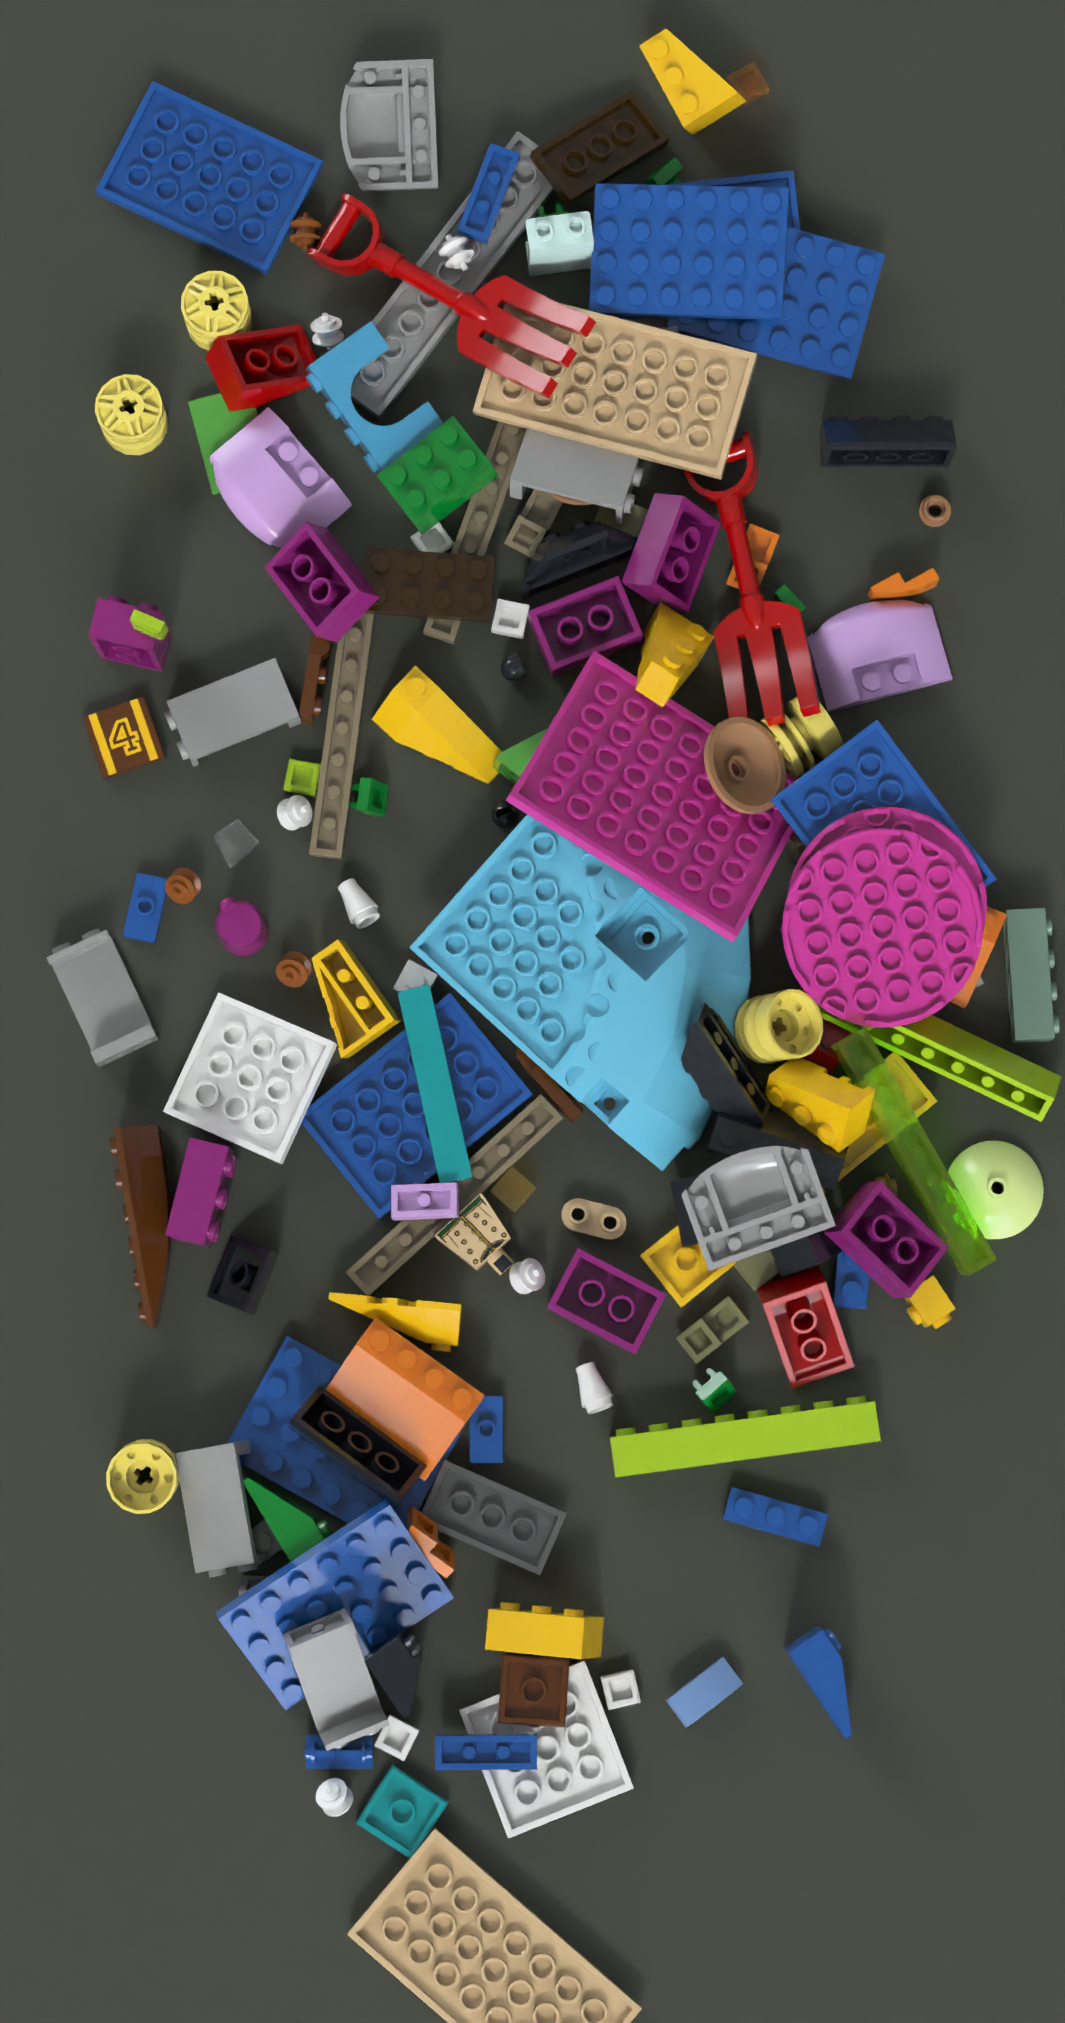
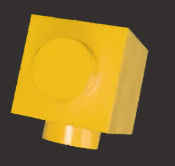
[905,1275,956,1329]

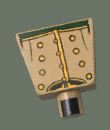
[435,1193,514,1275]

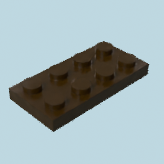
[529,91,669,206]
[364,547,495,623]

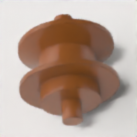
[289,213,322,252]
[165,868,202,904]
[276,951,312,988]

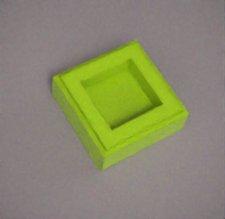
[130,609,168,640]
[283,758,321,798]

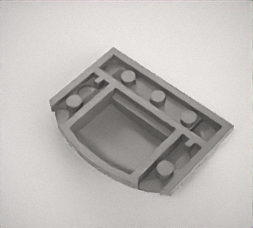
[340,59,438,191]
[681,1146,836,1271]

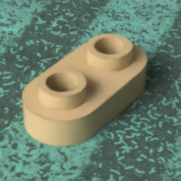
[561,1198,626,1240]

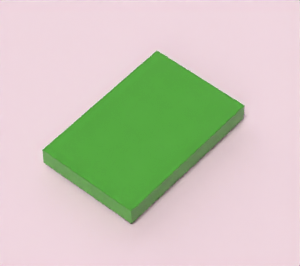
[188,393,258,495]

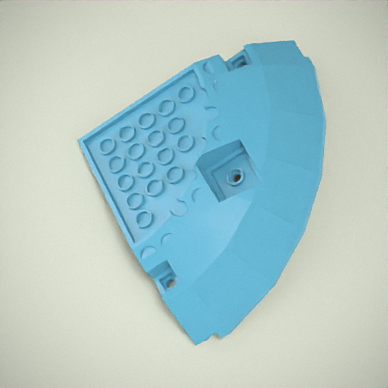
[409,814,752,1171]

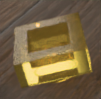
[490,1166,537,1213]

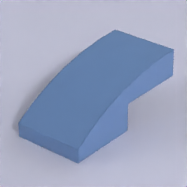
[666,1657,743,1728]

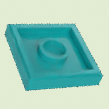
[356,1764,449,1859]

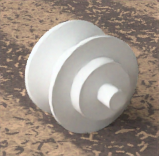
[439,234,475,271]
[310,313,344,350]
[277,795,313,830]
[509,1258,545,1294]
[316,1778,353,1817]

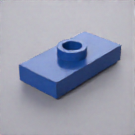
[123,872,167,944]
[470,1396,503,1463]

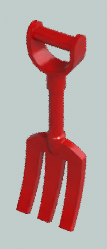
[306,193,596,399]
[684,431,821,726]

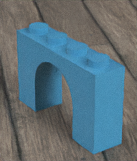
[306,321,443,473]

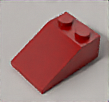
[205,324,317,412]
[757,1266,855,1389]

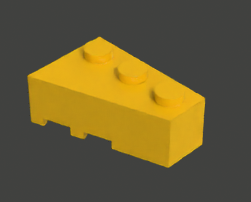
[639,29,746,135]
[635,602,714,707]
[311,939,401,1059]
[765,1058,876,1153]
[485,1602,604,1659]

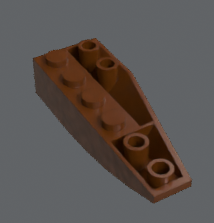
[110,1124,171,1329]

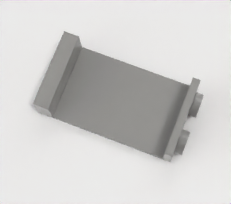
[510,428,644,525]
[164,658,301,767]
[46,929,159,1067]
[175,1440,270,1578]
[282,1608,390,1751]

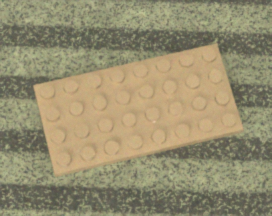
[473,303,757,480]
[347,1827,642,2023]

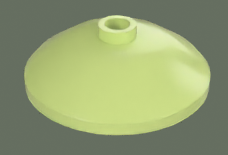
[944,1141,1044,1239]

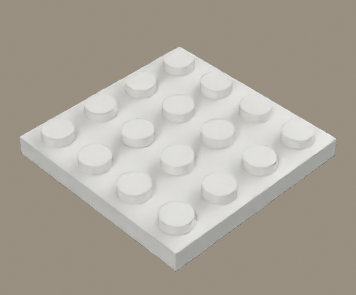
[163,992,337,1164]
[459,1660,634,1838]

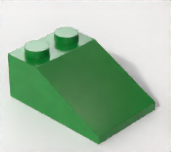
[242,1477,333,1562]

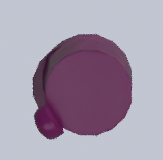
[215,897,268,956]

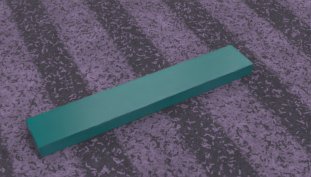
[398,985,472,1183]

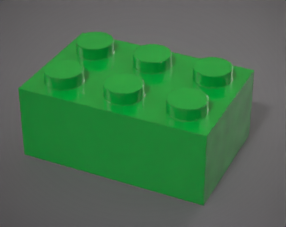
[376,416,498,535]

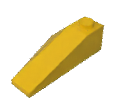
[372,665,502,784]
[329,1292,462,1352]

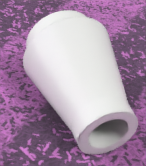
[338,878,380,929]
[575,1362,613,1414]

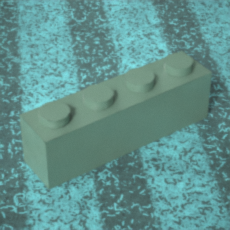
[1002,908,1059,1044]

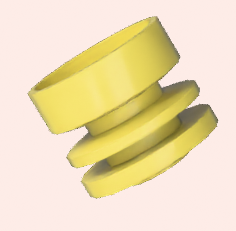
[181,271,252,351]
[95,374,168,455]
[759,696,843,778]
[735,989,823,1064]
[106,1439,180,1514]

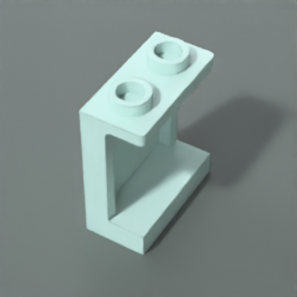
[525,211,594,276]

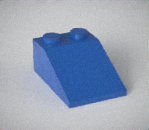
[784,1626,852,1739]

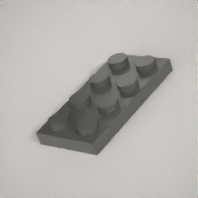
[422,1460,567,1575]

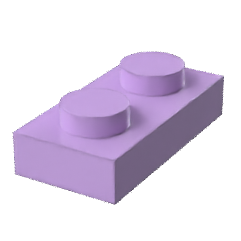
[391,1182,459,1221]

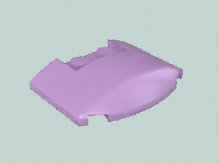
[210,407,352,548]
[807,599,953,713]

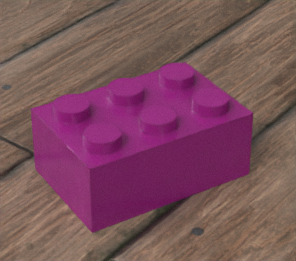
[622,493,721,612]
[264,522,380,642]
[528,576,643,679]
[88,596,172,672]
[165,1138,238,1248]
[824,1181,949,1298]
[547,1248,667,1355]

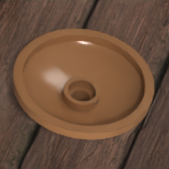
[704,717,786,814]

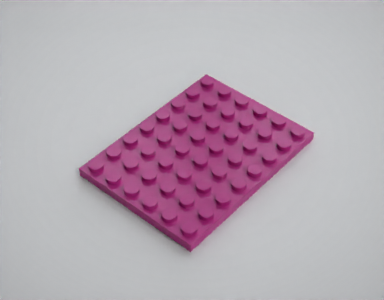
[506,651,797,942]

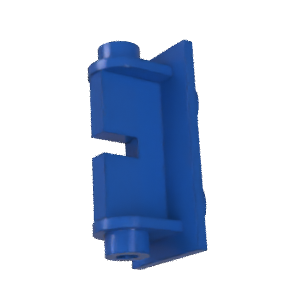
[305,1734,373,1769]

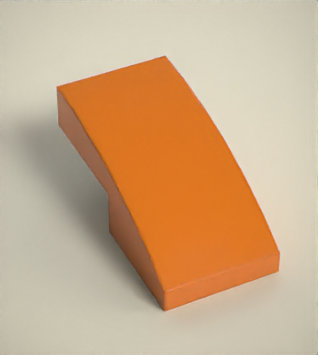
[726,524,780,589]
[867,568,940,601]
[408,1506,455,1578]

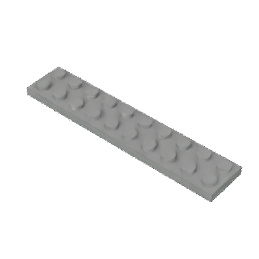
[351,131,555,420]

